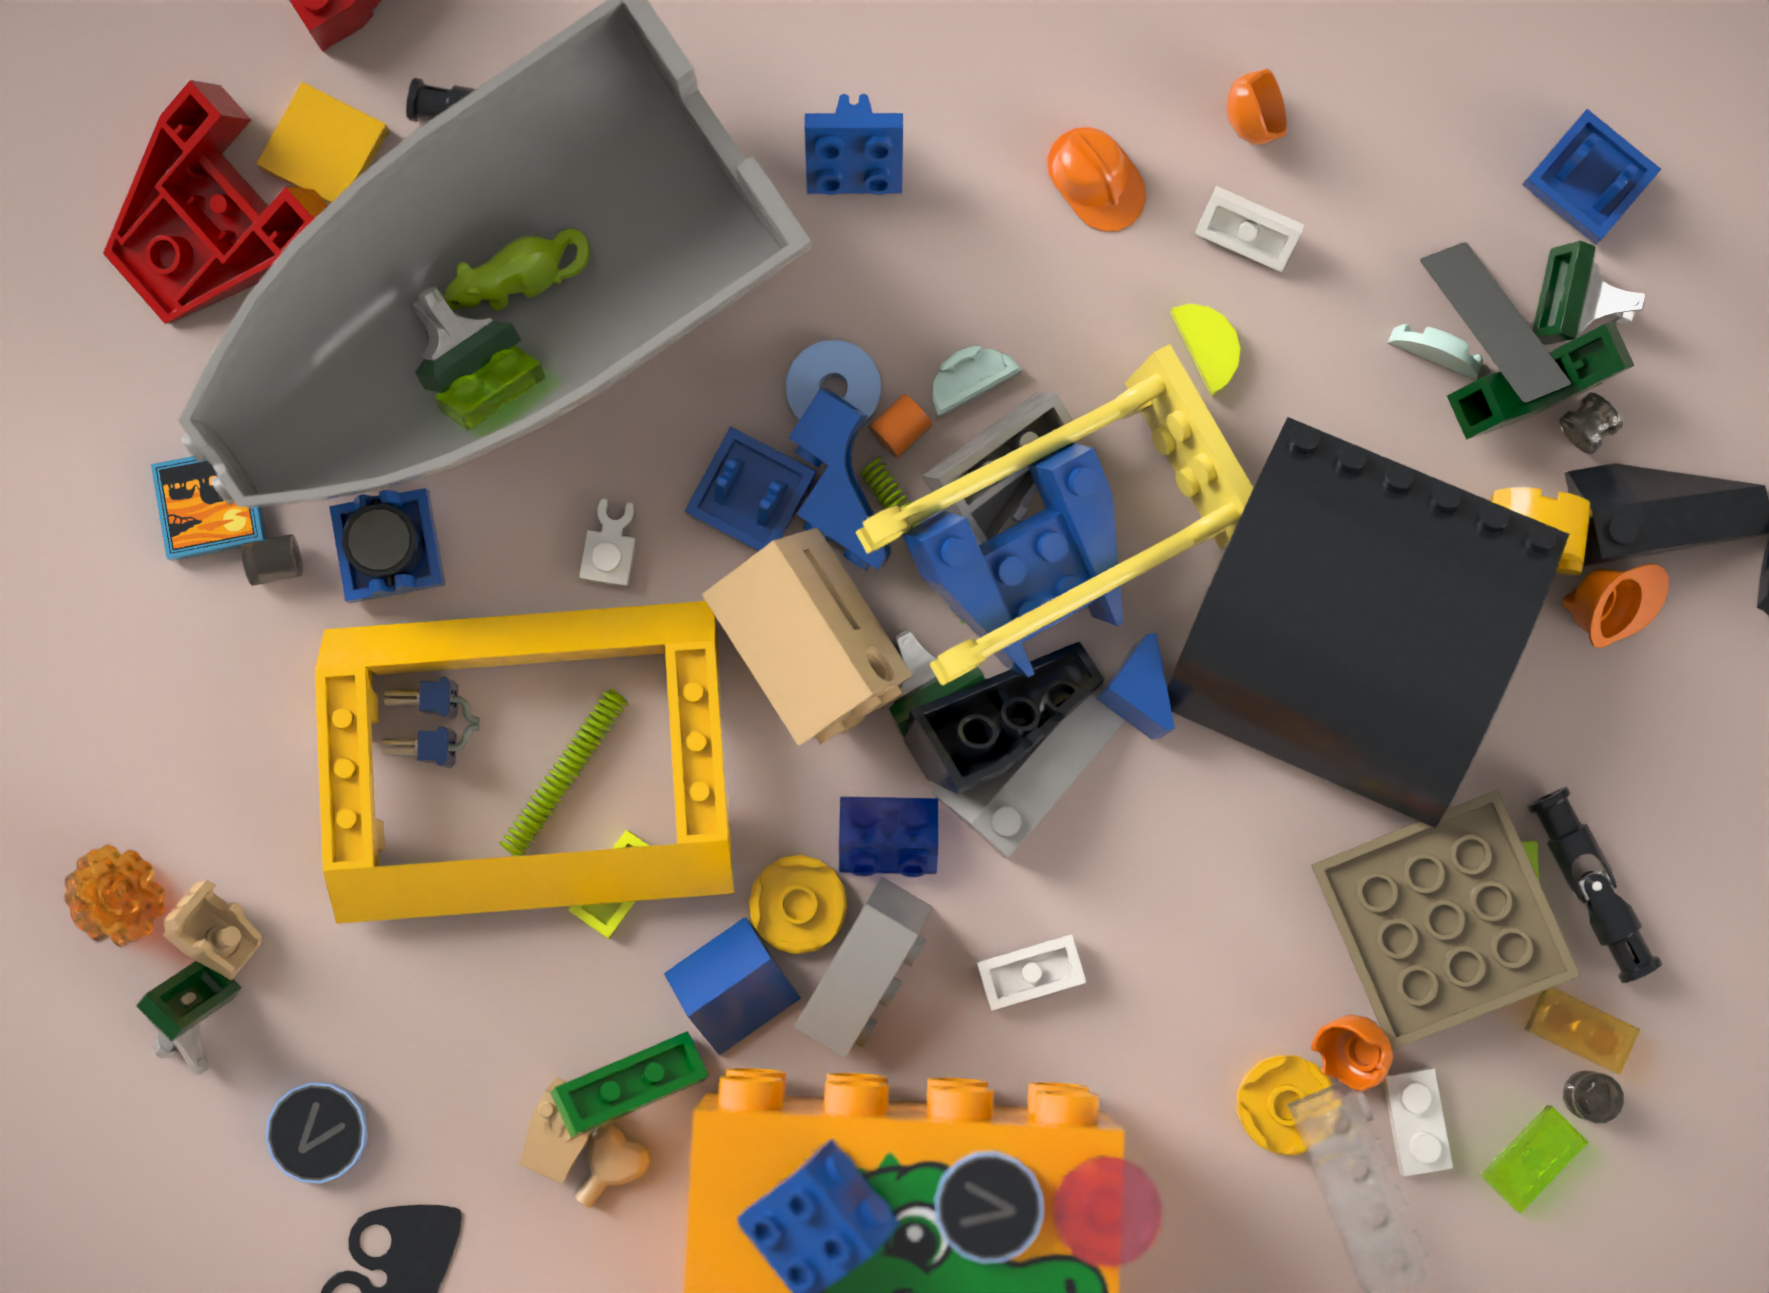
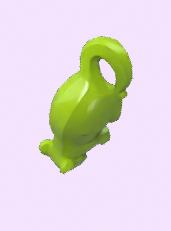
[443,228,590,311]

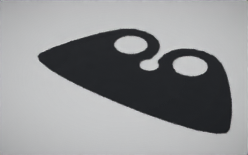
[321,1205,462,1293]

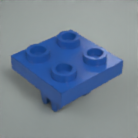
[804,94,903,195]
[1522,109,1661,245]
[684,426,817,552]

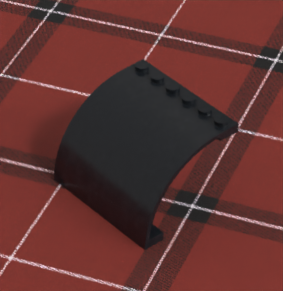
[1167,417,1570,828]

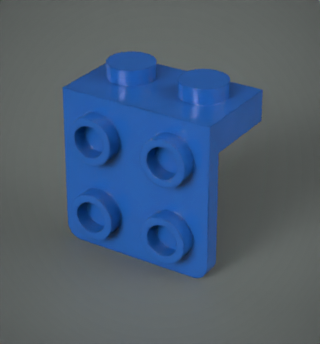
[738,1138,901,1293]

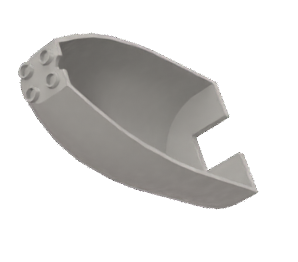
[178,0,812,508]

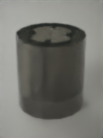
[241,534,303,586]

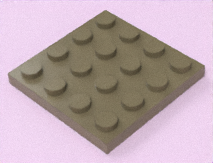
[1311,789,1580,1050]

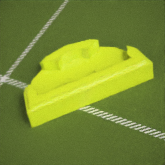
[1170,304,1241,397]

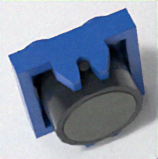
[329,488,446,604]

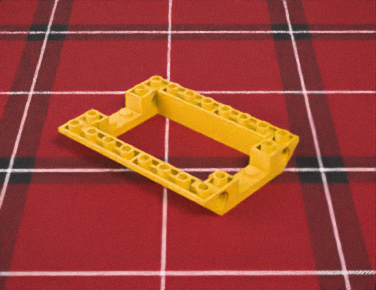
[315,601,735,924]

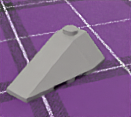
[932,684,1125,858]

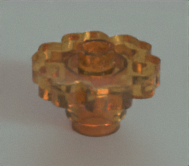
[64,844,165,947]

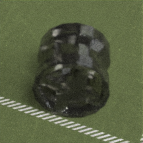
[1559,392,1623,454]
[1563,1070,1624,1123]

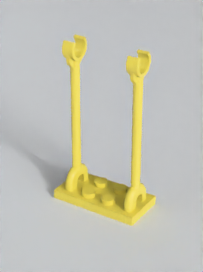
[855,344,1253,686]

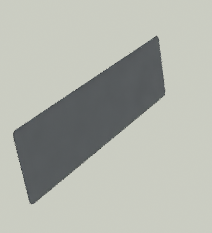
[1420,242,1571,403]

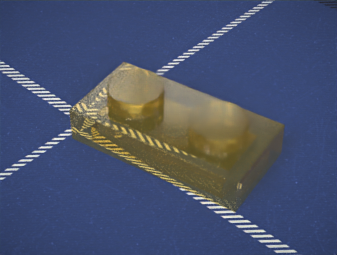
[1524,987,1641,1075]

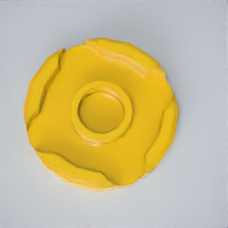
[749,855,847,954]
[1236,1054,1337,1155]

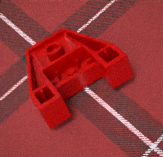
[103,80,328,324]

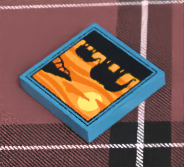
[151,456,267,561]

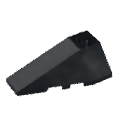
[1565,463,1769,567]
[903,641,1104,794]

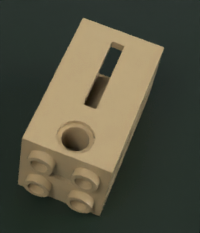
[702,527,913,746]

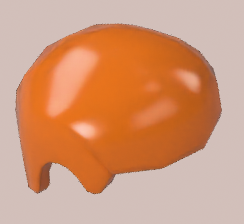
[1226,69,1287,145]
[1311,1014,1393,1091]

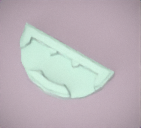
[1388,324,1484,380]
[932,346,1022,419]

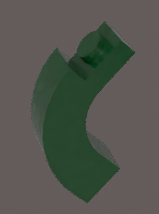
[1447,321,1635,440]

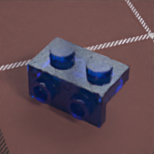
[839,797,939,877]

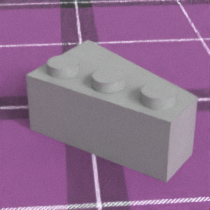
[922,392,1076,545]
[793,877,932,1058]

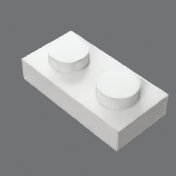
[1194,186,1304,272]
[976,934,1087,1011]
[1383,1067,1453,1177]

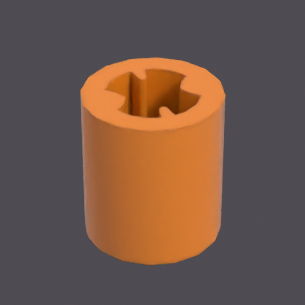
[868,394,933,459]

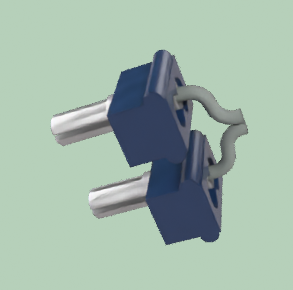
[381,677,480,768]

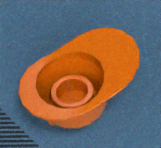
[1047,127,1146,232]
[1562,563,1669,649]

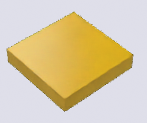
[256,82,390,205]

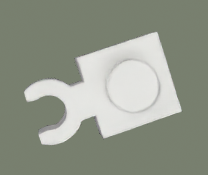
[579,498,637,588]

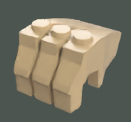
[163,880,262,980]
[519,1077,593,1184]

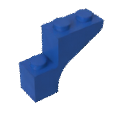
[788,388,892,571]

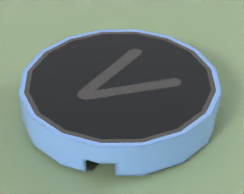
[266,1082,368,1183]
[935,1150,1044,1263]

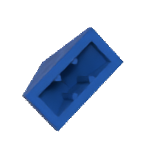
[1096,633,1175,740]

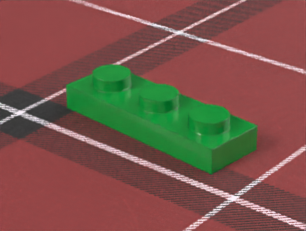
[550,1031,709,1139]

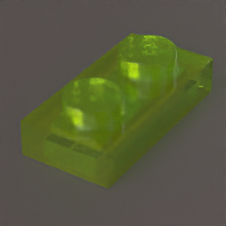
[434,345,546,431]
[1479,1105,1589,1214]

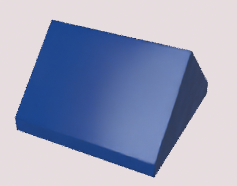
[664,917,801,1055]

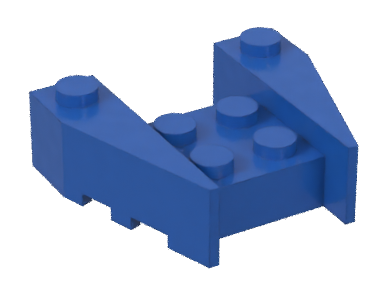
[902,443,1124,677]

